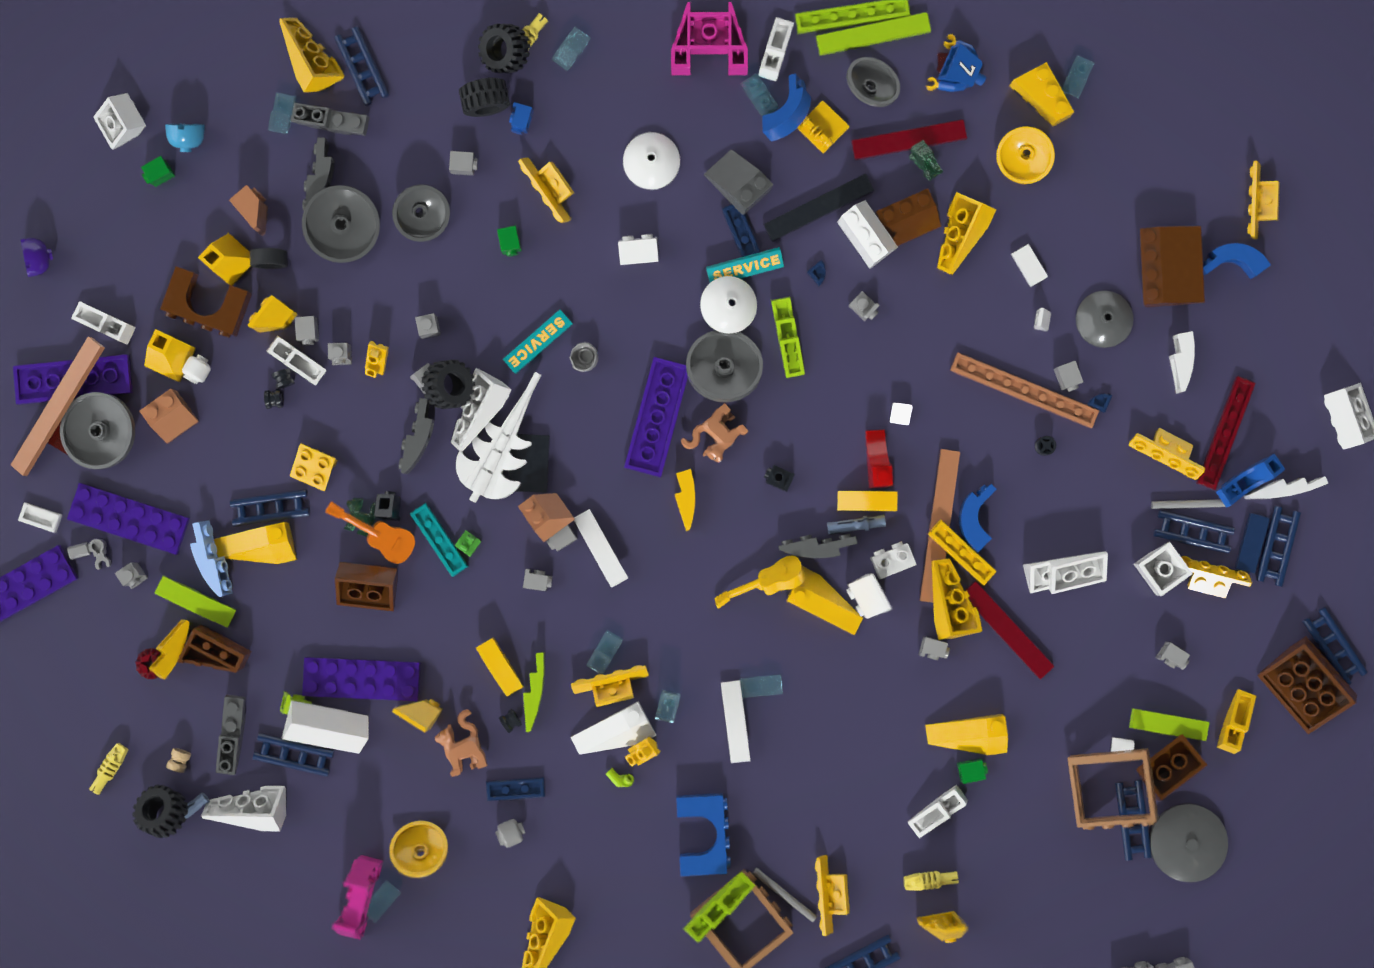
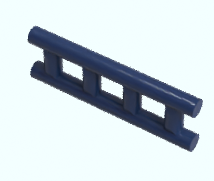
[334,27,389,106]
[230,489,310,526]
[1256,506,1301,587]
[1153,510,1235,554]
[1302,607,1368,685]
[253,733,334,777]
[1115,780,1152,861]
[826,935,901,968]

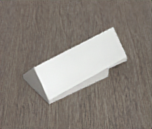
[1023,551,1108,594]
[282,700,369,754]

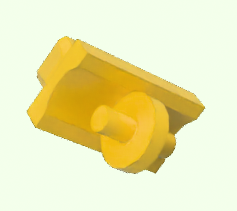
[365,341,389,378]
[625,736,660,766]

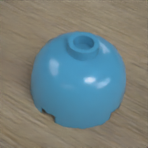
[165,124,204,152]

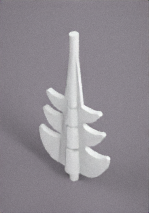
[456,372,541,503]

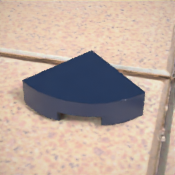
[807,260,826,287]
[1087,393,1113,413]

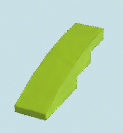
[771,297,805,378]
[154,576,236,628]
[523,652,545,732]
[1129,708,1210,741]
[683,872,755,943]

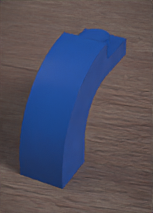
[762,73,811,141]
[1203,243,1271,279]
[1216,453,1285,508]
[959,484,997,552]

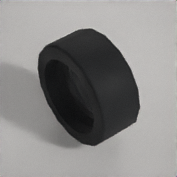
[250,248,287,269]

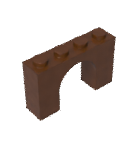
[160,266,252,338]

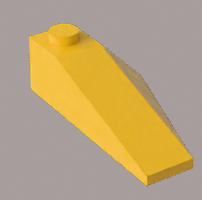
[279,18,345,92]
[937,192,996,275]
[214,522,297,564]
[932,559,983,640]
[786,567,863,635]
[925,714,1008,755]
[522,897,576,968]
[916,911,967,943]

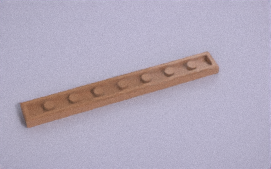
[11,337,105,476]
[950,352,1099,428]
[919,449,960,603]

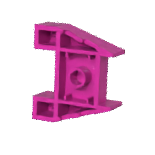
[671,2,748,75]
[332,855,383,940]

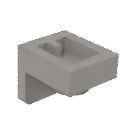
[849,291,880,321]

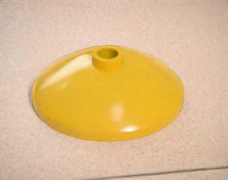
[997,126,1055,184]
[389,821,448,877]

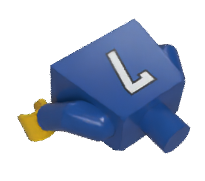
[926,34,986,92]

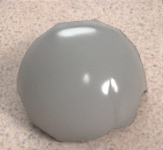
[569,342,599,372]

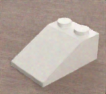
[846,574,892,619]

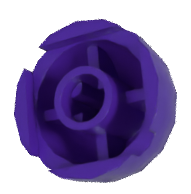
[20,238,53,277]

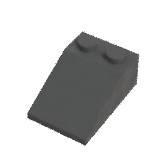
[704,149,773,215]

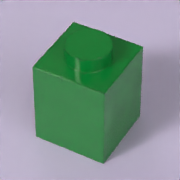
[141,156,175,187]
[497,226,522,257]
[957,758,988,784]

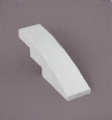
[1244,476,1328,499]
[574,509,628,588]
[721,680,750,763]

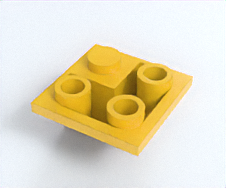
[198,233,250,286]
[248,295,298,333]
[144,329,196,382]

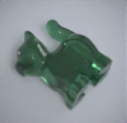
[909,140,943,181]
[344,498,376,536]

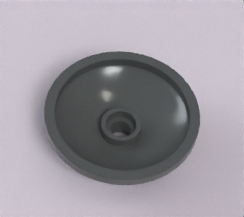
[846,57,900,107]
[392,184,450,242]
[1076,291,1133,348]

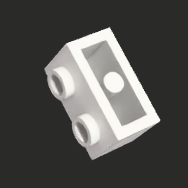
[618,234,659,265]
[871,541,917,579]

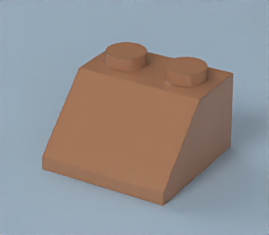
[229,185,268,236]
[140,389,199,444]
[518,493,575,542]

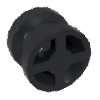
[272,368,295,389]
[264,389,284,409]
[1035,436,1057,456]
[499,709,522,733]

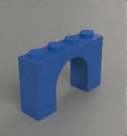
[676,793,731,876]

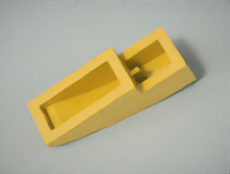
[675,469,695,531]
[837,491,897,511]
[149,619,189,679]
[476,637,524,696]
[1217,689,1256,754]

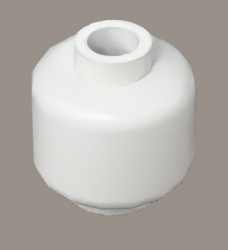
[182,355,211,384]

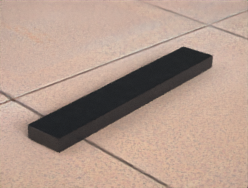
[764,173,874,242]

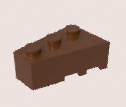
[177,624,252,673]

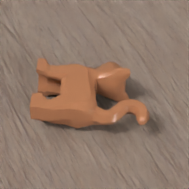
[681,403,748,463]
[435,710,488,777]

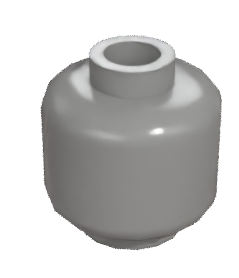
[495,819,525,848]

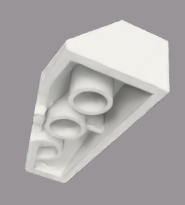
[451,368,511,452]
[570,701,656,755]
[201,786,286,831]

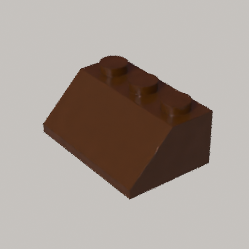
[875,188,941,246]
[335,562,398,612]
[1136,734,1207,801]

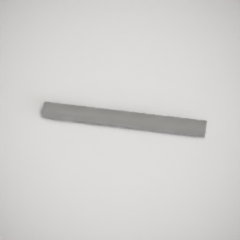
[1151,499,1225,509]
[752,867,817,922]

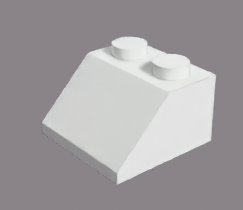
[94,93,146,149]
[1134,542,1193,596]

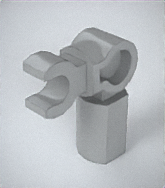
[67,538,112,570]

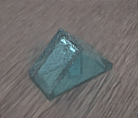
[655,689,681,723]

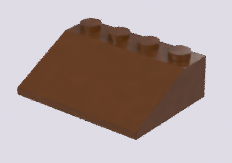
[1140,226,1205,307]
[1257,636,1357,734]

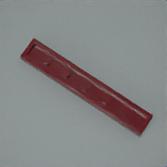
[851,119,967,160]
[1196,376,1256,490]
[965,581,1055,680]

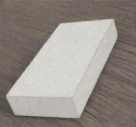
[1011,244,1048,287]
[18,502,62,533]

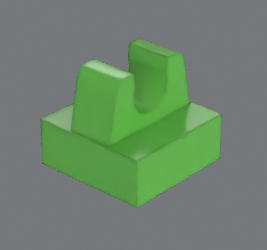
[454,530,482,557]

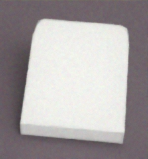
[1034,308,1051,331]
[890,403,912,425]
[1111,737,1135,752]

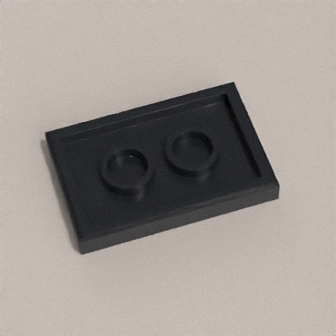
[509,434,550,493]

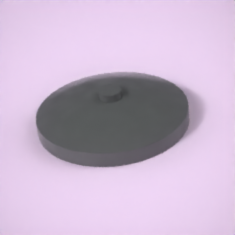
[302,185,380,263]
[686,330,763,402]
[60,392,135,469]
[1149,803,1228,882]

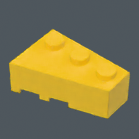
[1009,62,1074,126]

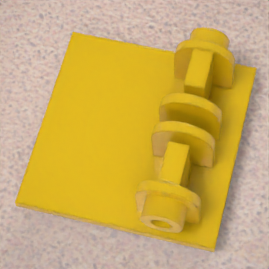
[797,100,850,154]
[290,443,338,491]

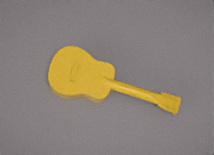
[715,556,806,609]

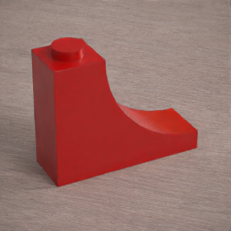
[865,430,893,488]

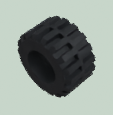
[478,24,530,73]
[459,78,510,117]
[422,360,475,409]
[132,785,188,838]

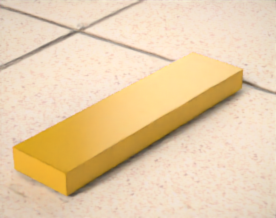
[928,520,997,585]

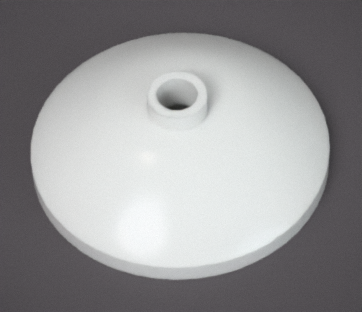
[623,132,680,190]
[700,276,757,334]

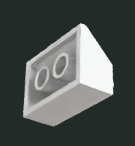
[837,200,898,268]
[1324,383,1374,450]

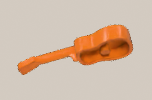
[325,501,415,564]

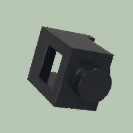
[764,465,795,492]
[374,491,401,521]

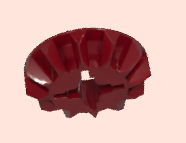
[135,648,161,679]

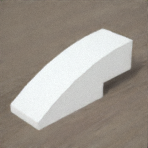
[758,17,794,81]
[71,301,136,345]
[1169,331,1195,394]
[267,335,327,386]
[908,785,968,838]

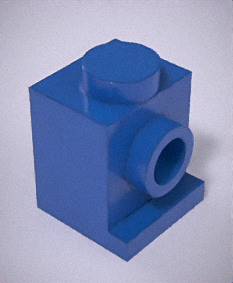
[509,102,534,134]

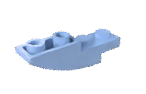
[190,520,233,597]

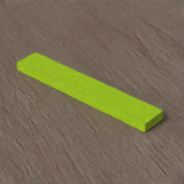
[795,0,910,34]
[816,12,931,56]

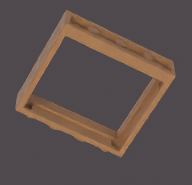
[1068,748,1158,830]
[690,869,794,968]

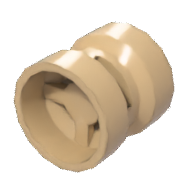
[166,748,191,773]

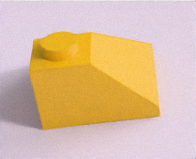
[392,699,443,732]

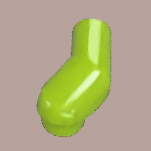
[606,768,634,787]

